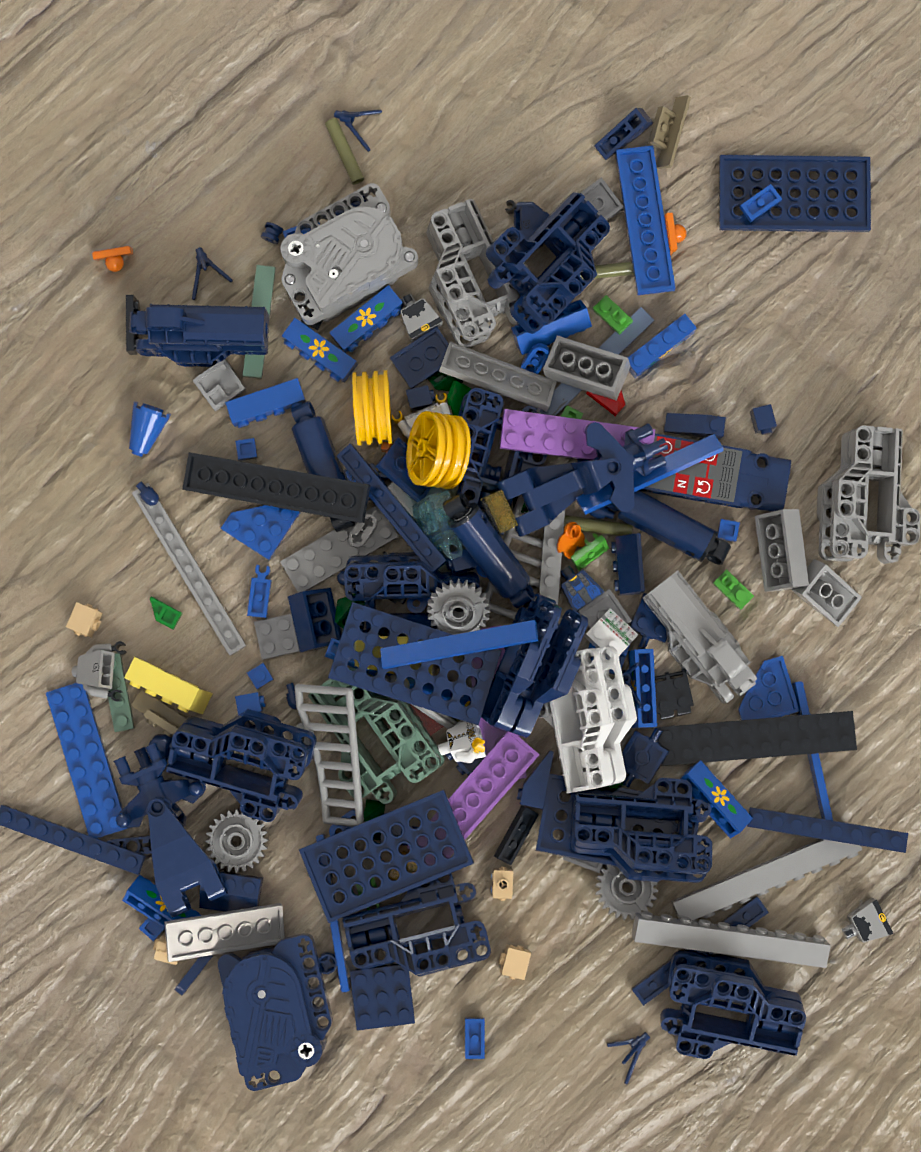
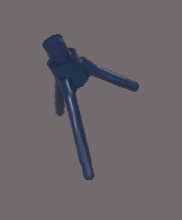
[334,110,382,152]
[192,247,233,300]
[612,662,642,709]
[607,1032,650,1085]

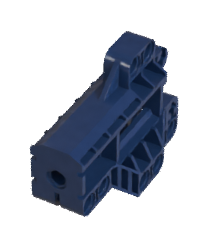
[486,192,610,334]
[129,304,269,367]
[456,388,547,536]
[344,552,480,637]
[481,594,588,738]
[166,709,316,822]
[571,778,712,883]
[343,873,491,977]
[660,951,806,1059]

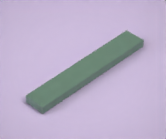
[242,265,276,379]

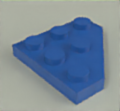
[220,505,300,560]
[738,656,800,720]

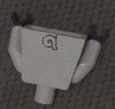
[72,641,127,702]

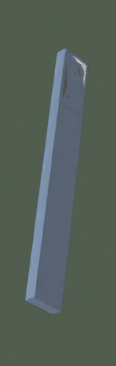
[536,307,654,416]

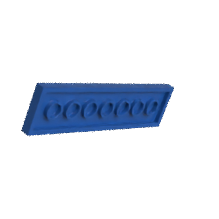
[615,145,676,295]
[46,683,128,838]

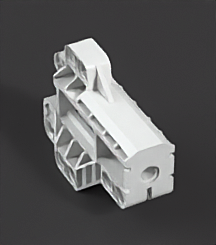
[538,646,637,794]

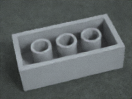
[543,336,630,401]
[755,509,809,592]

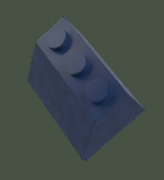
[611,533,645,596]
[288,588,342,653]
[199,871,263,912]

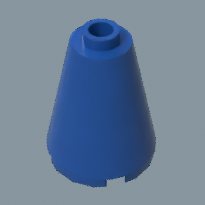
[129,402,171,457]

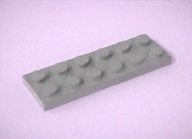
[439,342,557,411]
[280,506,399,593]
[164,903,285,962]

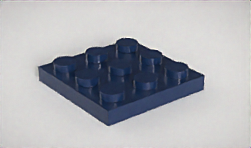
[350,964,415,1031]

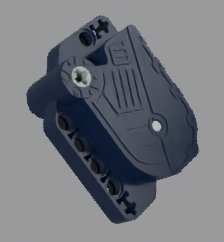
[218,933,333,1091]

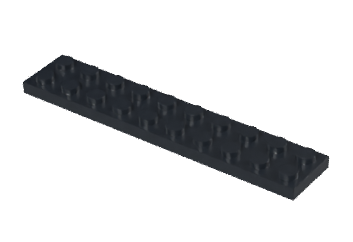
[182,452,371,523]
[657,711,857,766]

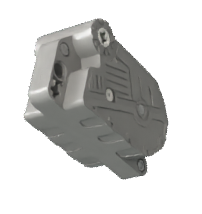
[280,183,418,325]

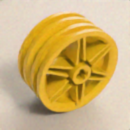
[352,370,392,446]
[406,411,471,489]

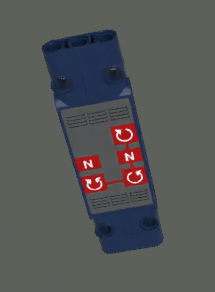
[577,433,791,512]

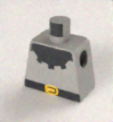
[400,294,443,343]
[842,898,894,943]

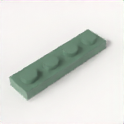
[108,653,135,732]

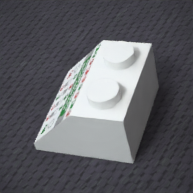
[584,608,638,660]

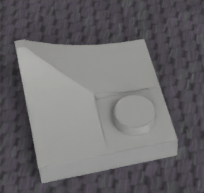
[193,359,246,411]

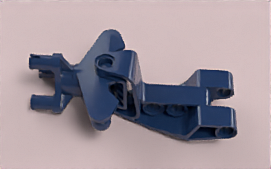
[496,422,668,537]
[113,742,228,918]

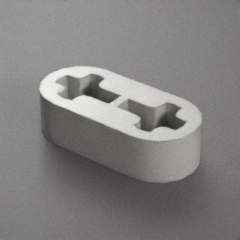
[349,514,377,548]

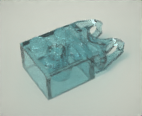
[412,490,463,565]

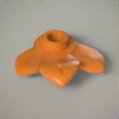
[557,522,585,560]

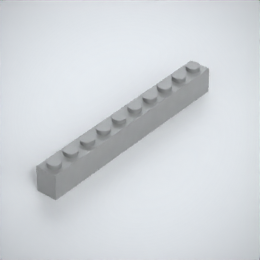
[671,839,862,921]
[631,911,831,968]

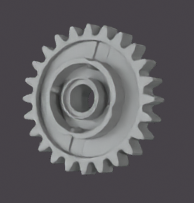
[427,579,490,635]
[205,809,269,873]
[595,865,658,920]

